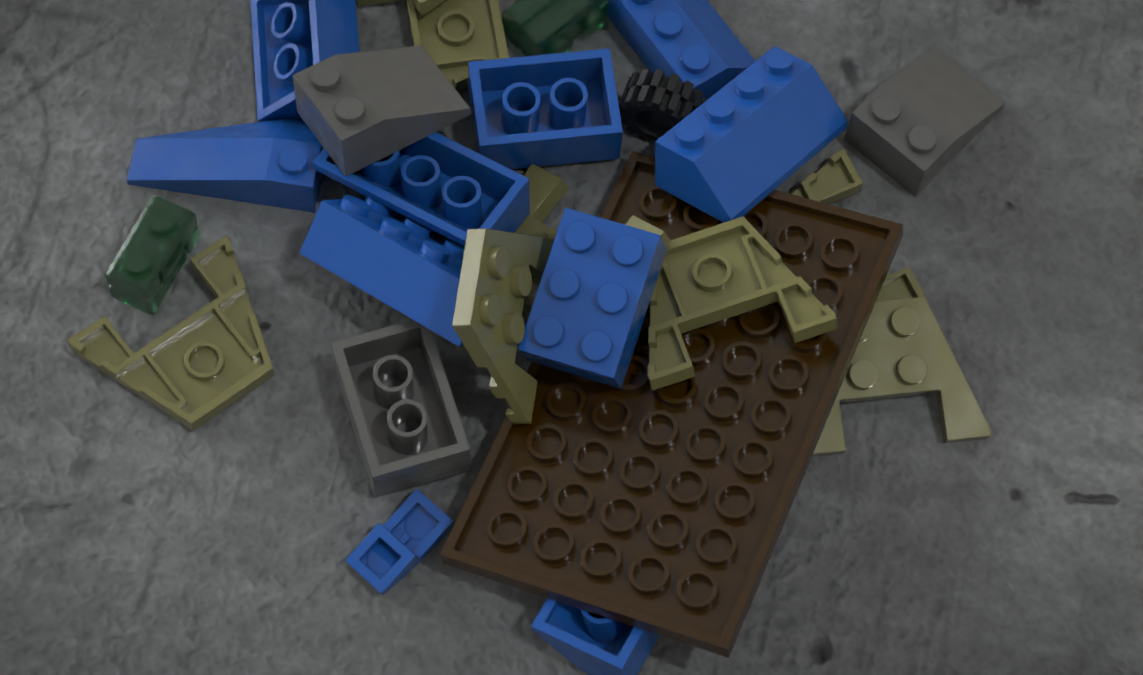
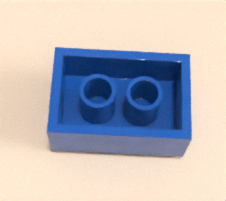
[468,48,623,169]
[518,207,667,389]

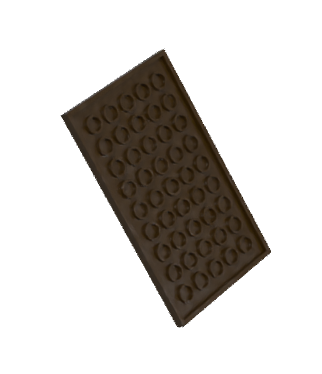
[440,151,903,658]

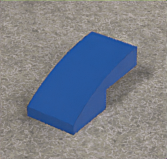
[345,488,455,595]

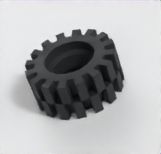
[619,69,707,145]

